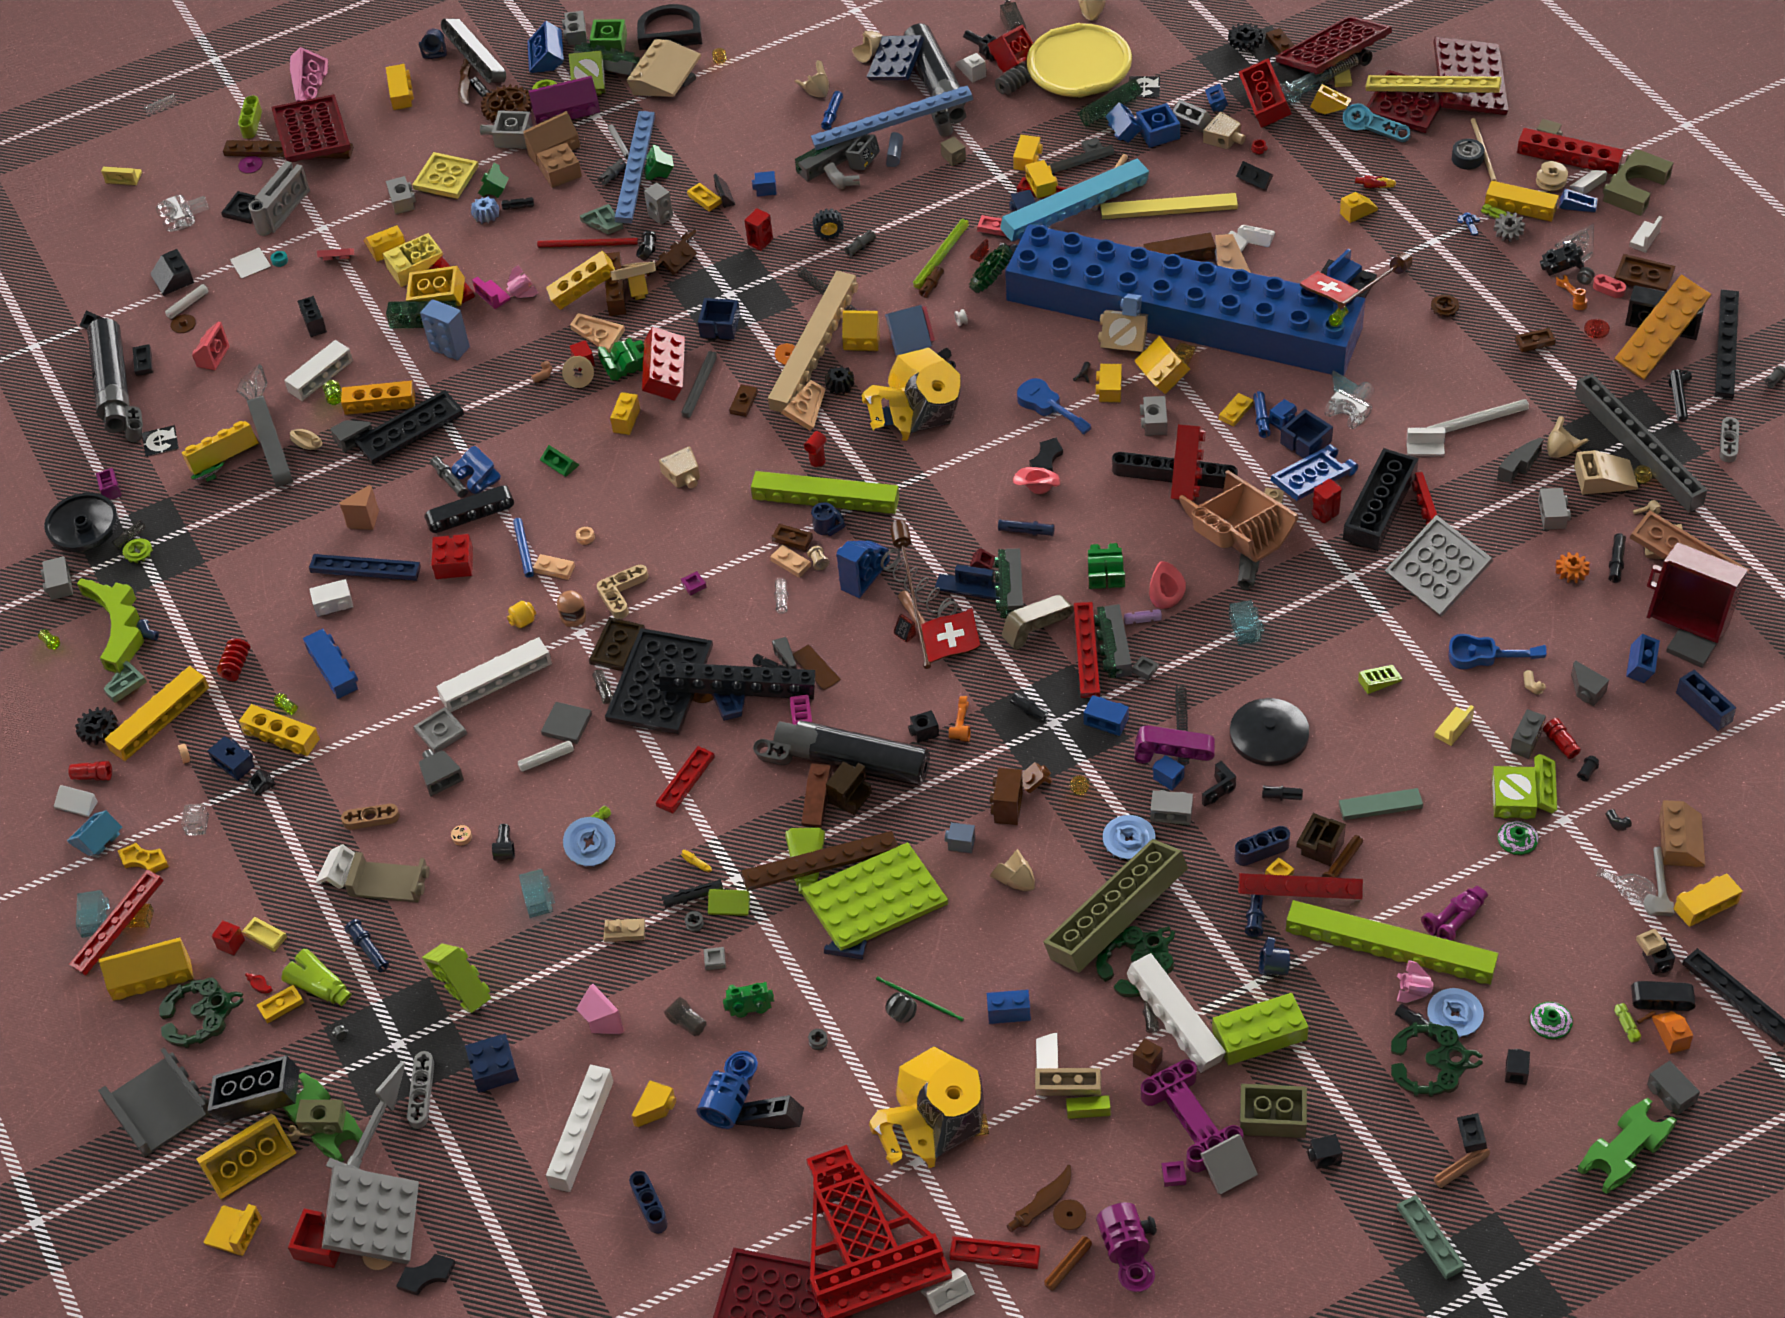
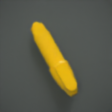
[681,850,712,873]

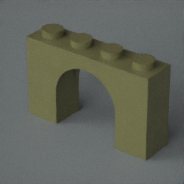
[1603,149,1674,216]

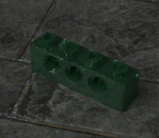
[1077,78,1143,127]
[386,301,458,329]

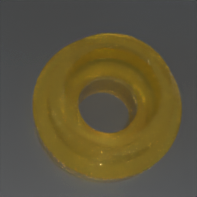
[1633,465,1652,483]
[1070,775,1090,794]

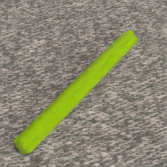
[913,219,969,289]

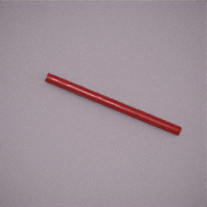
[537,238,638,248]

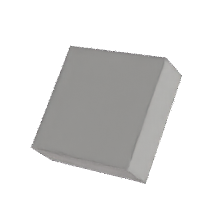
[704,947,726,970]

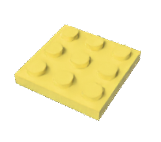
[412,152,479,199]

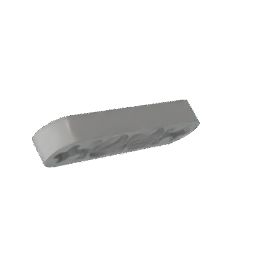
[407,1051,434,1129]

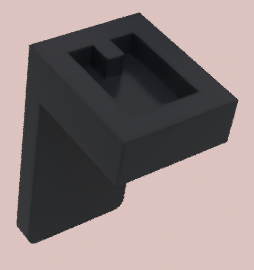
[1202,761,1236,807]

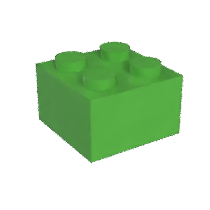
[589,19,627,56]

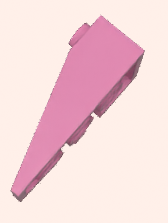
[290,47,328,102]

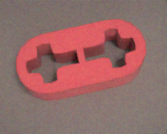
[1593,274,1626,298]

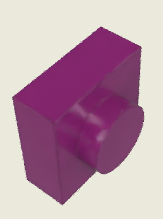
[681,571,707,596]
[1161,1161,1187,1187]

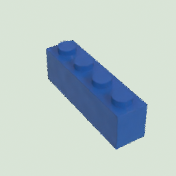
[303,628,358,699]

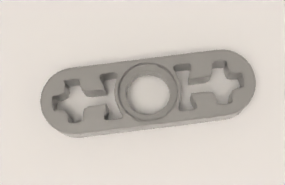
[1719,417,1739,463]

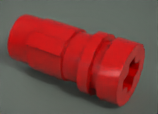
[1542,718,1581,759]
[68,761,112,781]

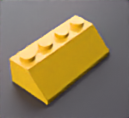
[99,937,194,1001]
[196,1113,296,1199]

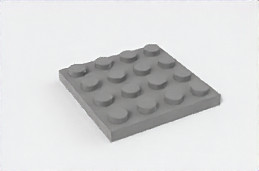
[1385,515,1493,617]
[322,1165,419,1264]

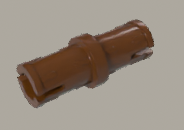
[919,266,944,298]

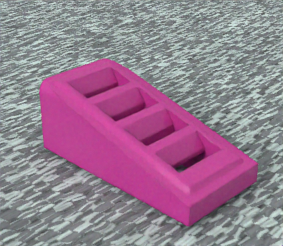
[790,695,812,725]

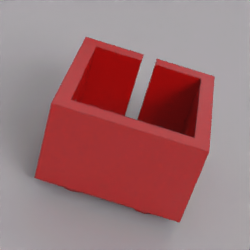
[431,534,473,579]
[288,1208,340,1268]

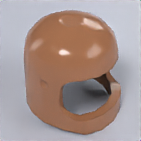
[557,590,586,627]

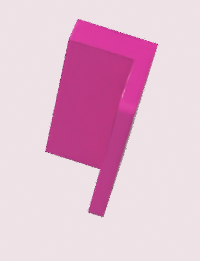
[472,276,511,309]

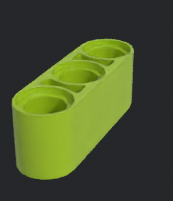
[238,95,262,139]

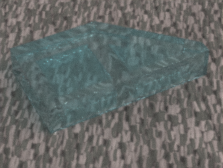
[1332,371,1360,398]

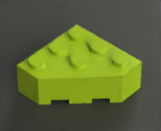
[422,943,492,1013]

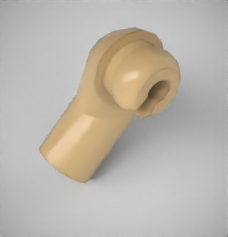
[1523,670,1546,694]

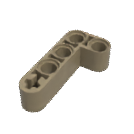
[1002,594,1074,650]

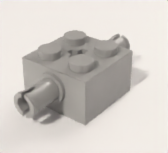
[480,111,533,149]

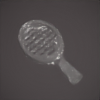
[1596,867,1656,904]

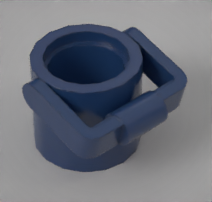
[419,28,447,59]
[811,503,846,536]
[1258,937,1290,976]

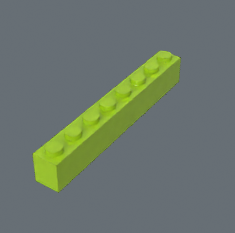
[751,471,899,514]

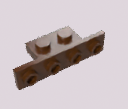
[646,229,698,276]

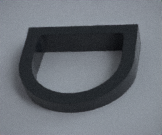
[637,4,702,50]

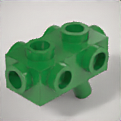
[723,982,775,1018]

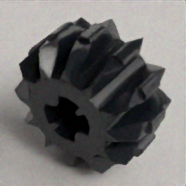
[825,365,855,395]

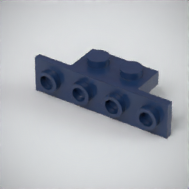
[935,565,1011,601]

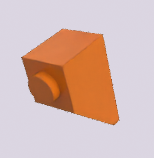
[1652,1011,1694,1054]

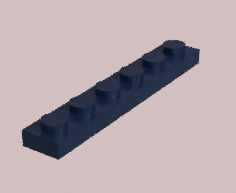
[309,554,421,581]

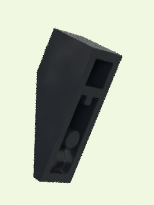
[735,1095,804,1130]

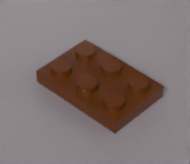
[1614,254,1676,292]

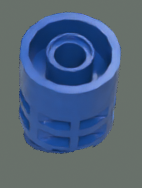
[696,1051,758,1129]

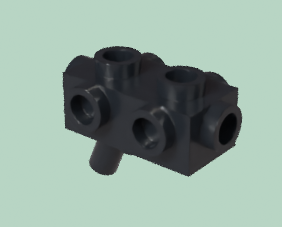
[1540,243,1584,276]

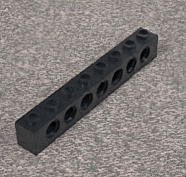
[659,662,815,700]

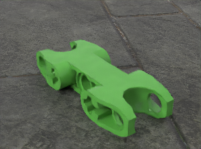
[283,1072,363,1162]
[1577,1098,1677,1194]

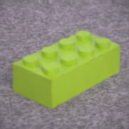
[1212,993,1309,1065]

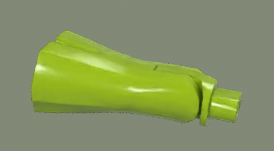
[785,828,825,894]
[281,949,352,1006]

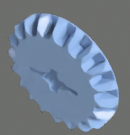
[1103,815,1155,861]
[563,817,615,867]
[1427,988,1484,1038]

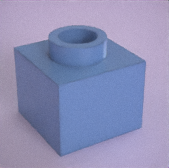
[1120,294,1142,317]

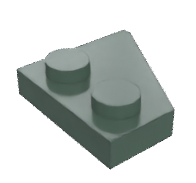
[580,204,623,235]
[103,661,147,703]

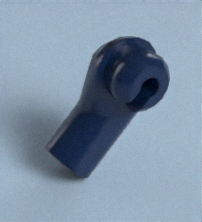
[136,619,159,641]

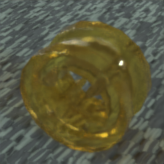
[712,48,727,64]

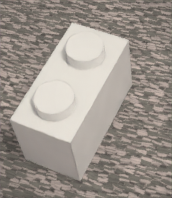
[310,579,353,616]

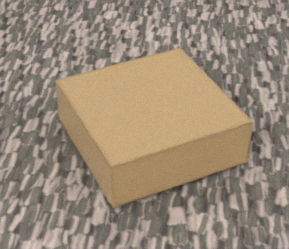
[1636,928,1667,956]

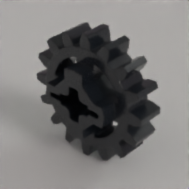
[1228,23,1263,51]
[75,707,119,745]

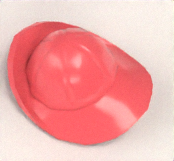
[1013,467,1060,494]
[1149,561,1186,609]

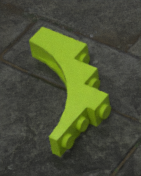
[77,578,144,674]

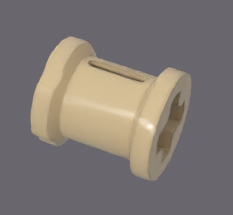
[807,545,830,570]

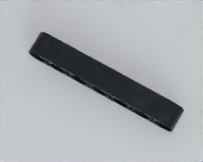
[1112,452,1238,489]

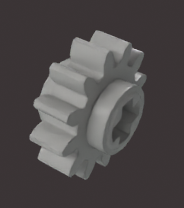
[1493,211,1525,242]

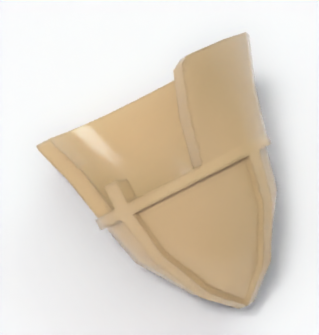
[1078,0,1106,21]
[852,31,883,63]
[795,60,829,98]
[1547,416,1589,458]
[989,849,1035,891]

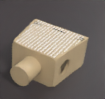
[1203,112,1246,149]
[659,446,700,488]

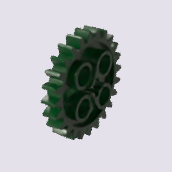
[969,244,1013,293]

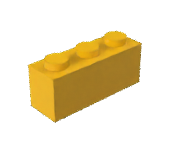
[386,64,414,110]
[1673,873,1743,927]

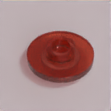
[1584,319,1610,339]

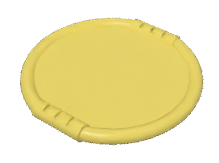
[1026,23,1132,98]

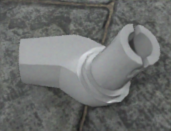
[824,162,860,189]

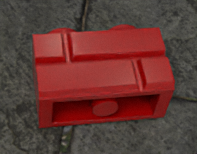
[1311,479,1342,523]

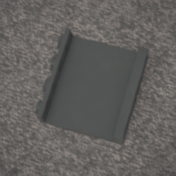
[98,1048,210,1158]

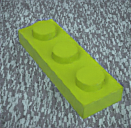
[1534,754,1557,814]

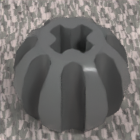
[886,992,917,1023]

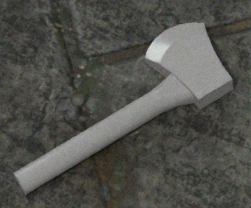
[1643,847,1675,917]

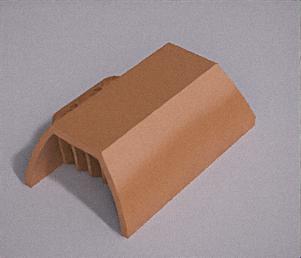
[1179,470,1298,563]

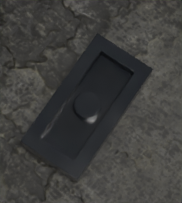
[1236,161,1273,190]
[132,344,153,376]
[1457,1113,1488,1153]

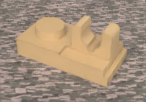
[604,919,646,942]

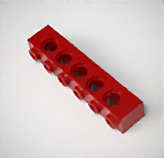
[1517,128,1624,175]

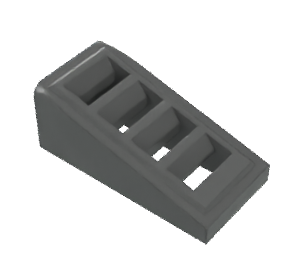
[772,637,797,669]

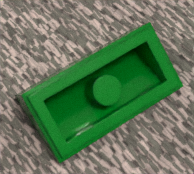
[540,445,580,477]

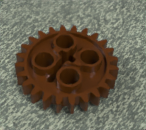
[481,84,532,123]

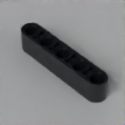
[424,485,514,533]

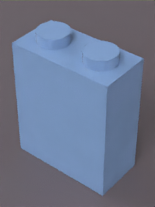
[885,305,932,356]

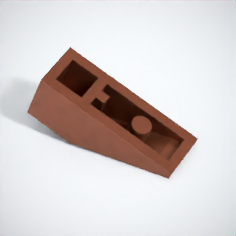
[801,763,832,827]

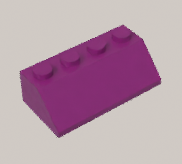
[529,76,600,125]

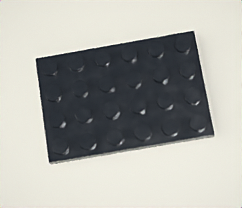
[605,628,713,735]

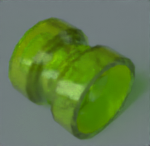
[322,380,342,405]

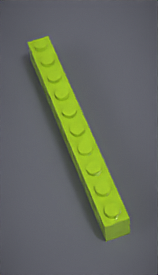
[1286,900,1498,985]

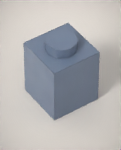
[945,822,976,853]

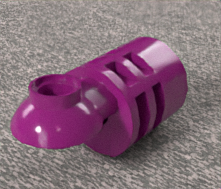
[1096,1202,1155,1292]

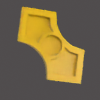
[118,843,169,873]

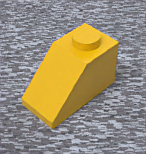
[1310,84,1351,114]
[1340,192,1378,223]
[628,274,648,300]
[631,1080,676,1127]

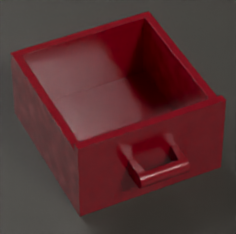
[1646,542,1748,643]

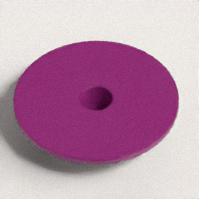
[238,156,263,173]

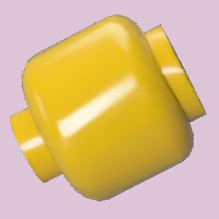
[507,601,536,629]

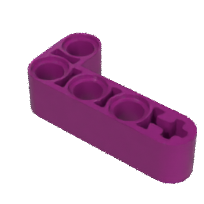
[1134,725,1215,763]

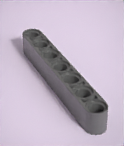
[441,18,506,83]
[246,395,293,488]

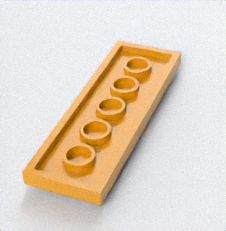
[1614,274,1711,380]

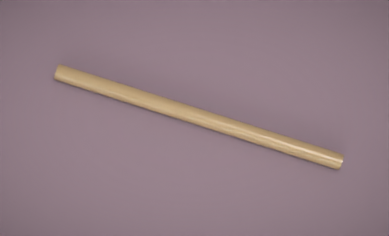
[1471,118,1497,181]

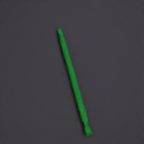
[876,976,964,1021]

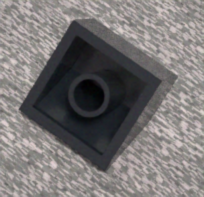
[150,249,194,296]

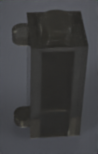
[1000,0,1026,32]

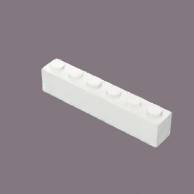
[436,637,552,712]
[1127,953,1226,1073]
[546,1064,613,1192]

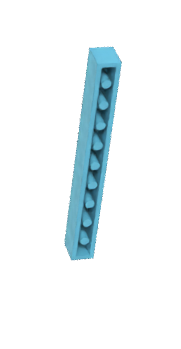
[1000,158,1149,242]

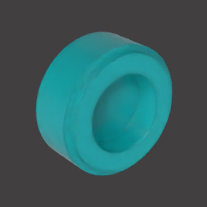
[270,251,288,267]

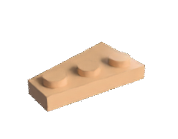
[1215,234,1251,273]
[570,313,625,353]
[781,380,825,431]

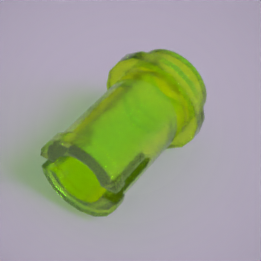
[1329,307,1348,327]
[38,629,60,650]
[273,693,298,715]

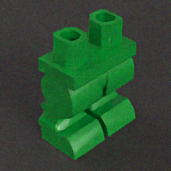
[598,338,644,381]
[1088,543,1125,589]

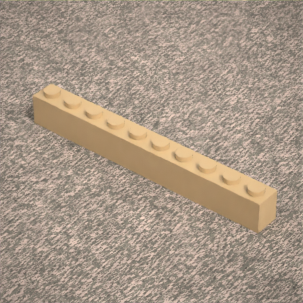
[768,271,858,412]

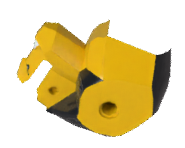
[862,348,961,441]
[869,1047,984,1168]

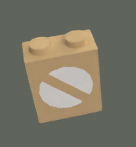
[1098,310,1148,352]

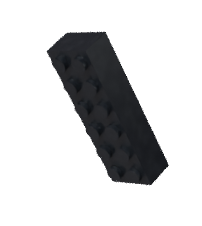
[1343,448,1419,551]

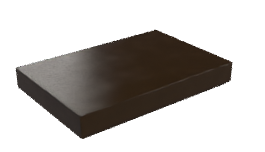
[589,617,645,671]

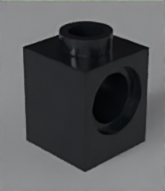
[908,710,939,743]
[1642,937,1675,974]
[1505,1049,1530,1085]
[1307,1134,1343,1169]

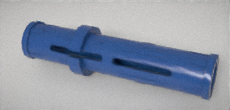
[821,91,843,130]
[1253,391,1271,438]

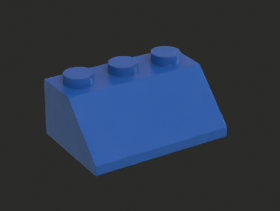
[527,21,564,73]

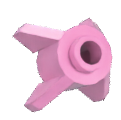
[506,265,539,298]
[1397,961,1433,1003]

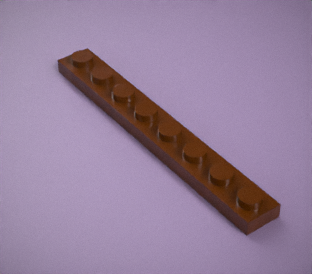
[223,140,354,159]
[740,831,898,891]

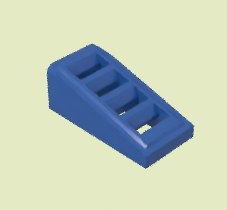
[1559,189,1598,212]

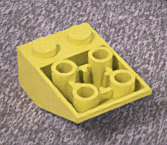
[383,233,443,287]

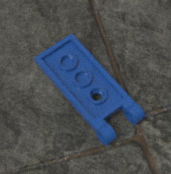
[1270,444,1359,501]

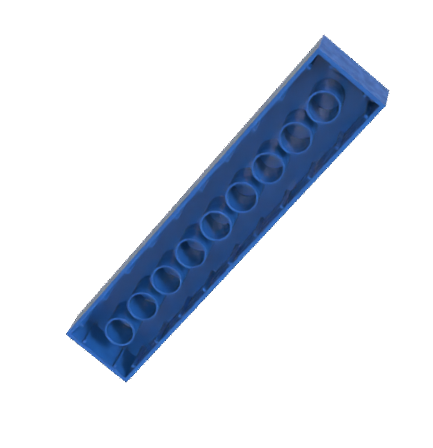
[1005,224,1365,377]

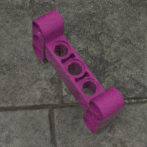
[1141,1059,1243,1173]

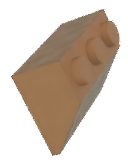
[523,111,581,166]
[1659,800,1705,867]

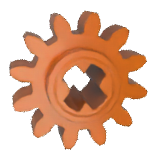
[1555,552,1590,583]

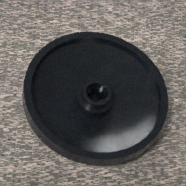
[44,493,119,552]
[1230,698,1309,766]

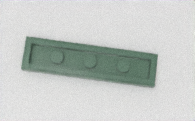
[1339,788,1423,820]
[1397,1195,1466,1279]

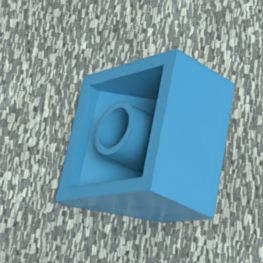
[67,810,122,856]

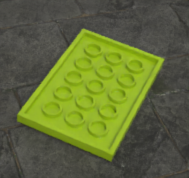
[802,842,948,951]

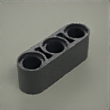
[1631,981,1696,1011]

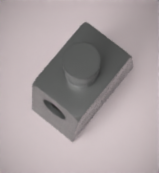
[419,749,464,796]

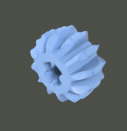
[471,196,499,224]

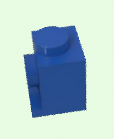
[1205,83,1229,112]
[1269,399,1297,431]

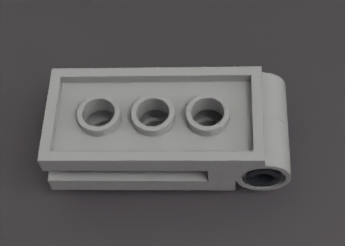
[249,161,310,236]

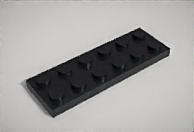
[354,390,464,465]

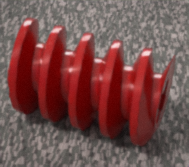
[216,638,251,681]

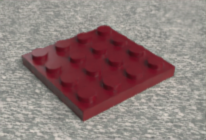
[1366,70,1441,133]

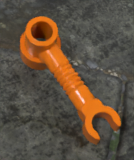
[1556,275,1587,310]
[949,696,971,742]

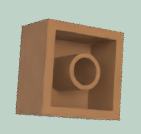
[536,142,582,188]

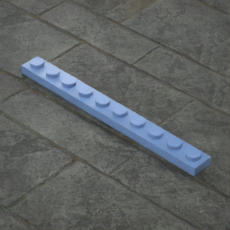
[811,85,973,150]
[615,111,655,223]

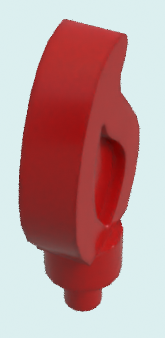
[245,973,273,994]

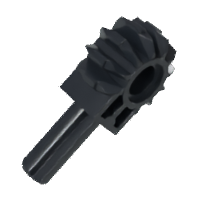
[963,30,997,62]

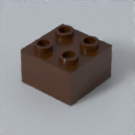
[990,767,1023,825]

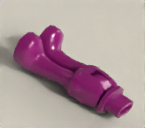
[1421,885,1488,941]

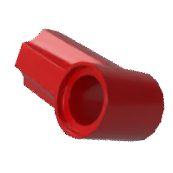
[804,431,827,467]

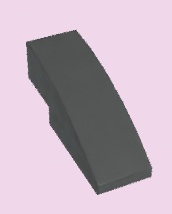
[1497,437,1544,484]

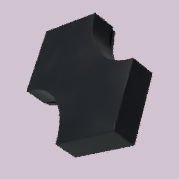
[1029,437,1063,472]
[396,1254,456,1296]

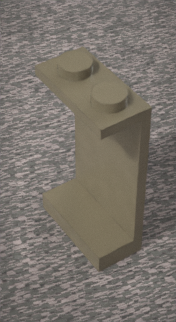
[345,852,430,903]

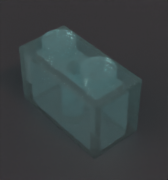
[1229,600,1264,645]
[519,869,555,918]
[76,890,109,938]

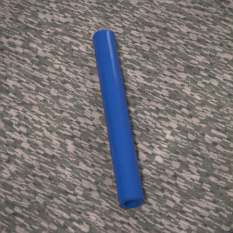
[513,518,534,578]

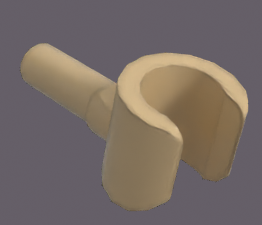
[1633,500,1661,515]
[286,1125,313,1142]

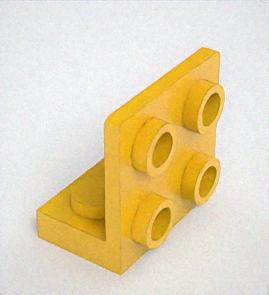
[204,1204,262,1256]

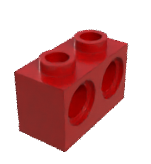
[744,208,773,251]

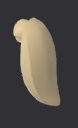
[290,429,322,450]

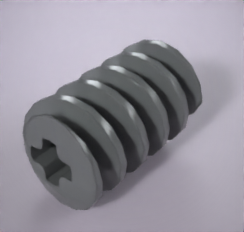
[995,63,1031,95]

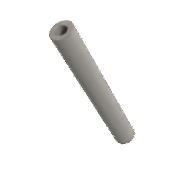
[608,124,629,159]

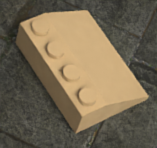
[627,39,701,97]

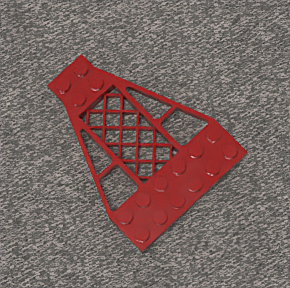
[806,1145,952,1318]

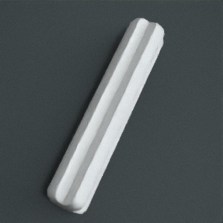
[165,284,208,319]
[518,741,574,772]

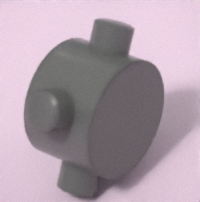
[331,1025,349,1040]

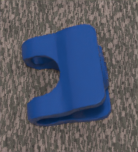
[451,446,501,494]

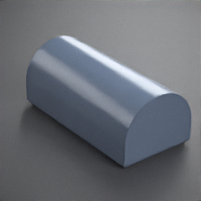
[886,132,904,167]

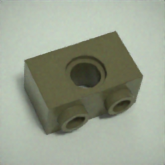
[296,1100,346,1135]

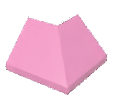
[576,984,624,1034]

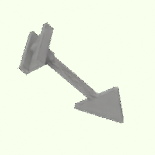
[326,1061,406,1172]

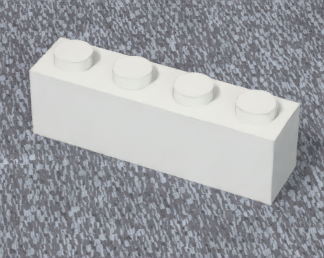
[284,340,353,401]

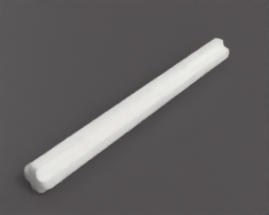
[1427,399,1529,433]

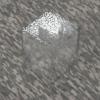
[181,804,209,836]

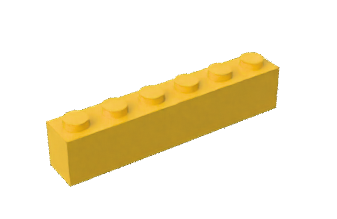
[104,666,209,762]

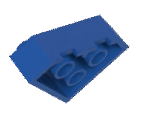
[836,541,890,599]

